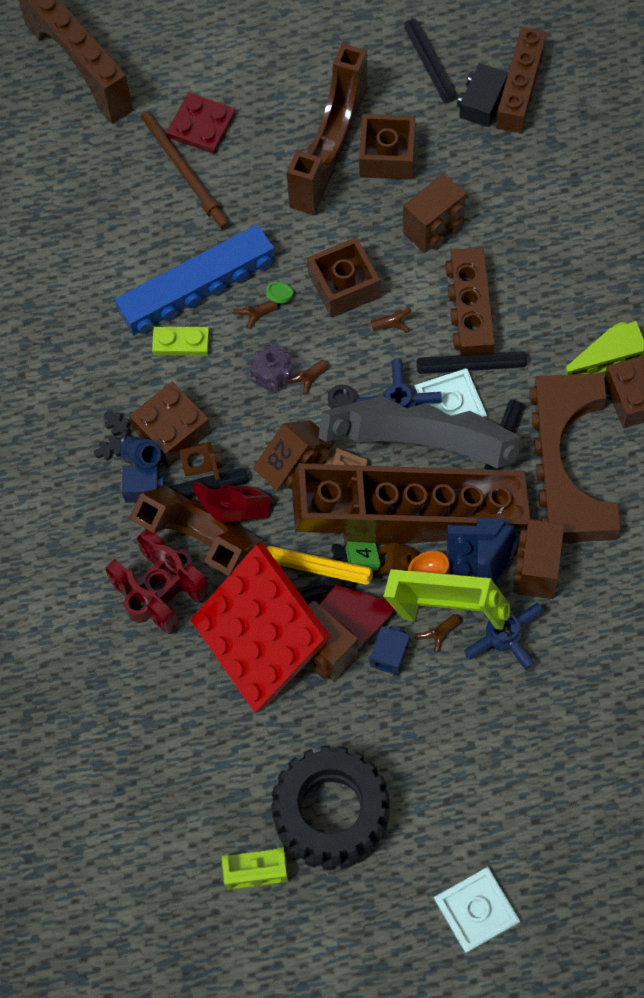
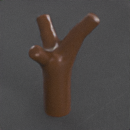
[233,301,278,329]
[370,308,412,333]
[285,360,328,395]
[414,614,461,652]

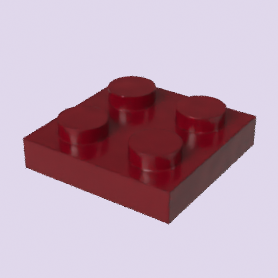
[166,92,236,154]

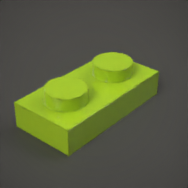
[152,327,209,356]

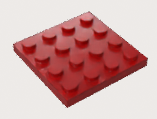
[191,544,331,713]

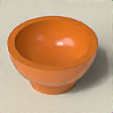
[408,551,450,575]

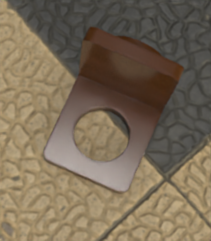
[179,442,223,480]
[372,542,421,577]

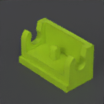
[222,847,288,890]

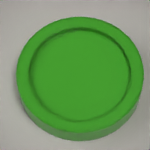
[265,282,293,303]

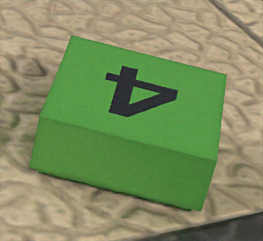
[345,542,380,571]

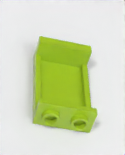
[383,569,510,630]

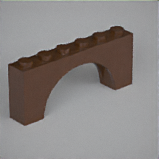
[19,0,133,125]
[287,43,368,215]
[529,373,620,543]

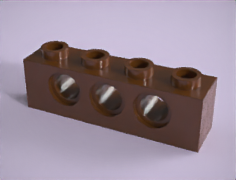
[496,27,547,134]
[445,247,495,355]

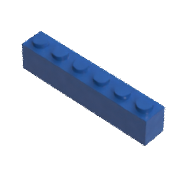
[115,224,275,336]

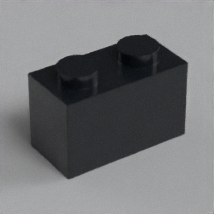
[457,63,509,128]

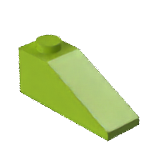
[564,321,644,375]

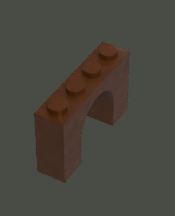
[129,486,263,576]

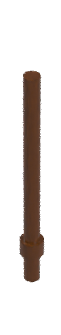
[141,111,230,230]

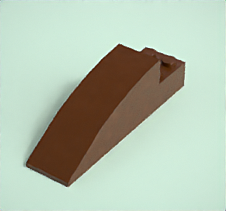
[291,463,530,546]

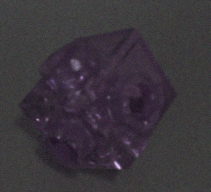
[250,343,294,394]

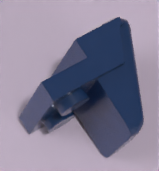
[446,518,520,584]

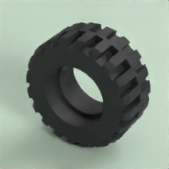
[271,745,390,870]

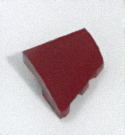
[193,482,271,523]
[317,584,395,649]

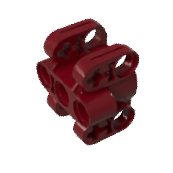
[105,528,210,634]

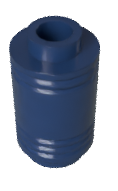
[120,436,161,468]

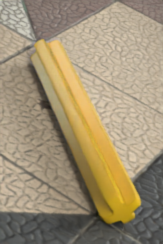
[266,546,373,585]

